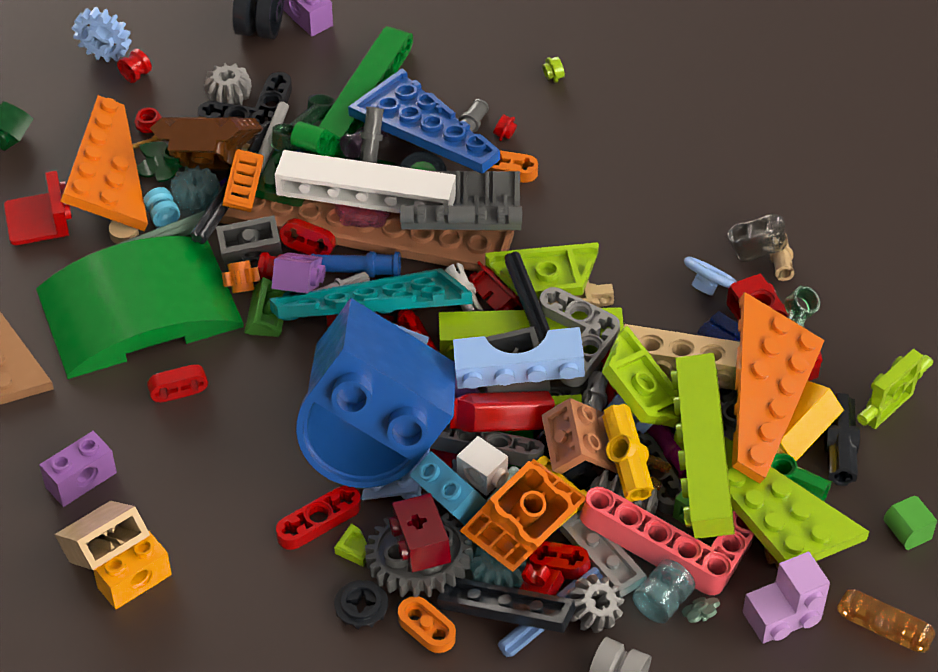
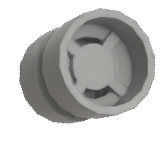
[589,637,652,672]

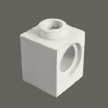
[457,436,509,496]

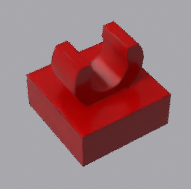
[519,564,565,596]

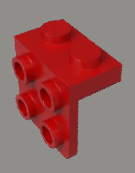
[4,171,72,245]

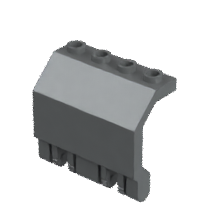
[400,171,522,230]

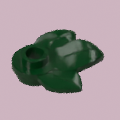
[137,141,183,182]

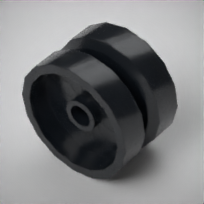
[232,0,284,39]

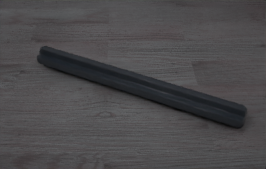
[191,124,270,244]

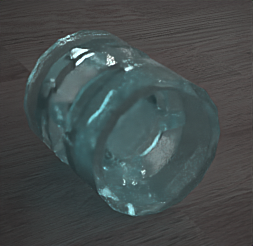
[633,559,695,623]

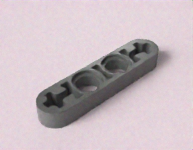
[430,422,544,467]

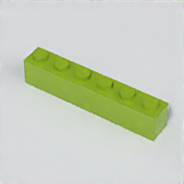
[439,308,624,360]
[671,353,735,539]

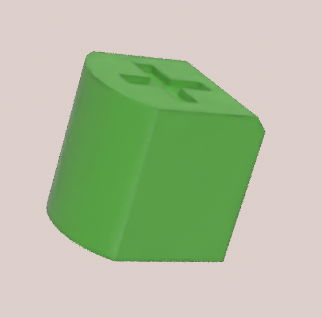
[884,496,937,550]

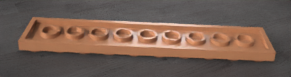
[219,186,514,272]

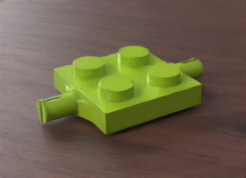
[857,349,933,429]

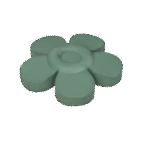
[682,597,720,623]

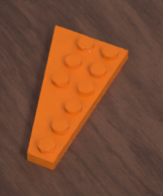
[60,95,148,232]
[732,292,825,484]

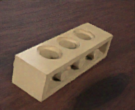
[623,324,740,391]

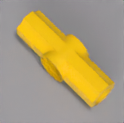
[602,403,654,502]

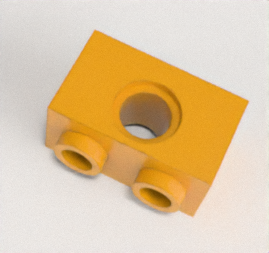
[93,531,172,610]

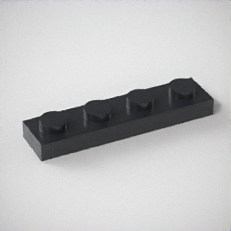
[437,577,576,633]

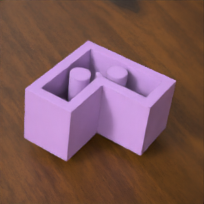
[743,551,830,644]

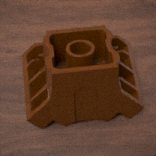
[150,117,263,171]

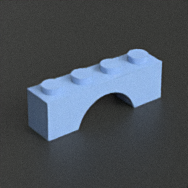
[453,327,585,389]

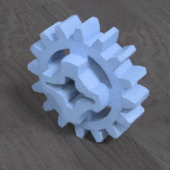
[72,7,132,62]

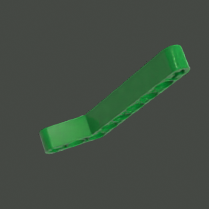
[291,26,413,158]

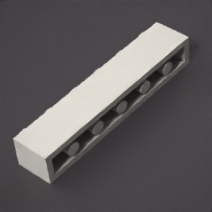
[275,150,456,215]

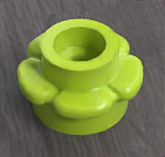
[542,57,565,83]

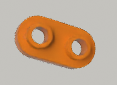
[398,596,456,653]

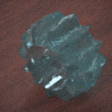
[170,165,220,214]
[471,547,527,588]

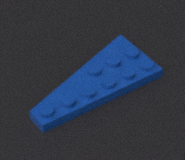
[348,68,500,174]

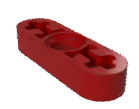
[276,485,361,550]

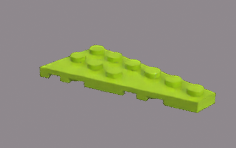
[673,431,870,563]

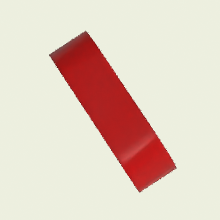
[279,218,336,255]
[147,364,208,403]
[529,541,591,580]

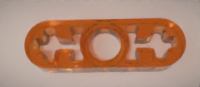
[837,589,936,652]

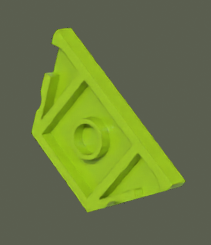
[485,242,599,299]
[602,326,682,427]

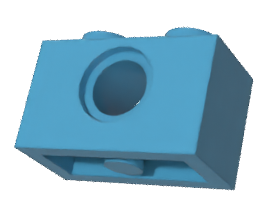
[409,451,487,525]

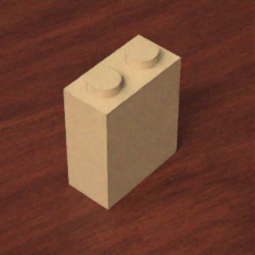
[54,501,150,570]

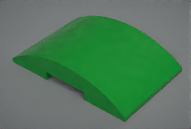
[36,236,244,379]

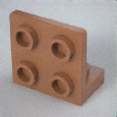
[542,398,618,474]

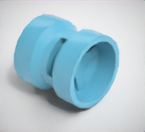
[143,187,181,227]

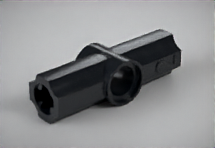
[824,393,860,486]

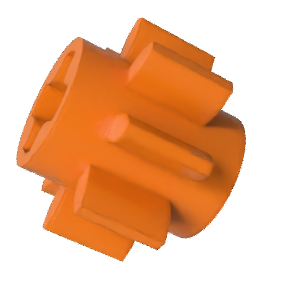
[222,260,260,293]

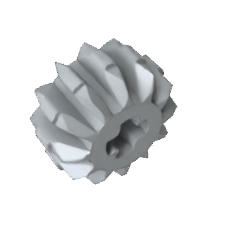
[204,63,252,105]
[567,574,625,633]

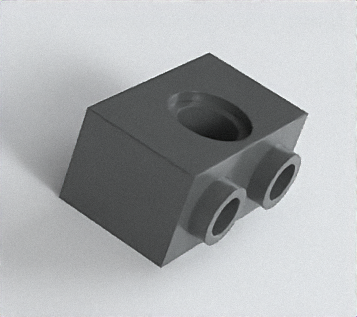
[216,215,283,267]

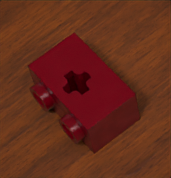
[389,493,451,573]

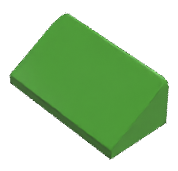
[245,277,287,337]

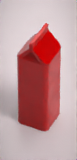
[450,391,555,432]

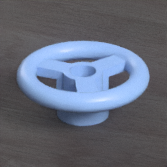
[684,257,737,296]

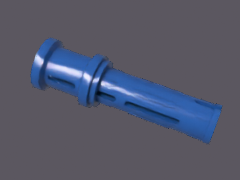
[311,251,401,278]

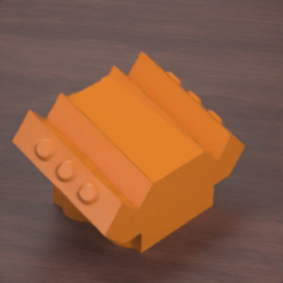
[460,459,586,572]

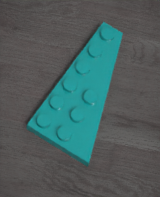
[270,268,473,320]

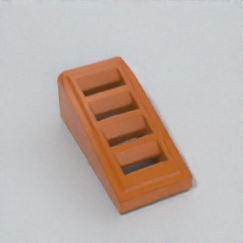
[222,149,264,212]

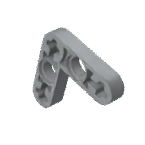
[540,287,620,387]

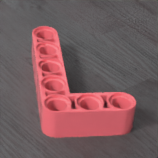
[580,487,755,595]

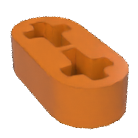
[487,151,538,183]

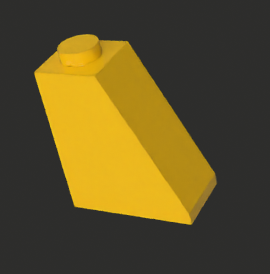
[776,381,844,461]

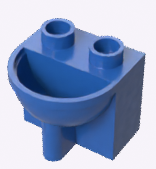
[296,298,456,488]

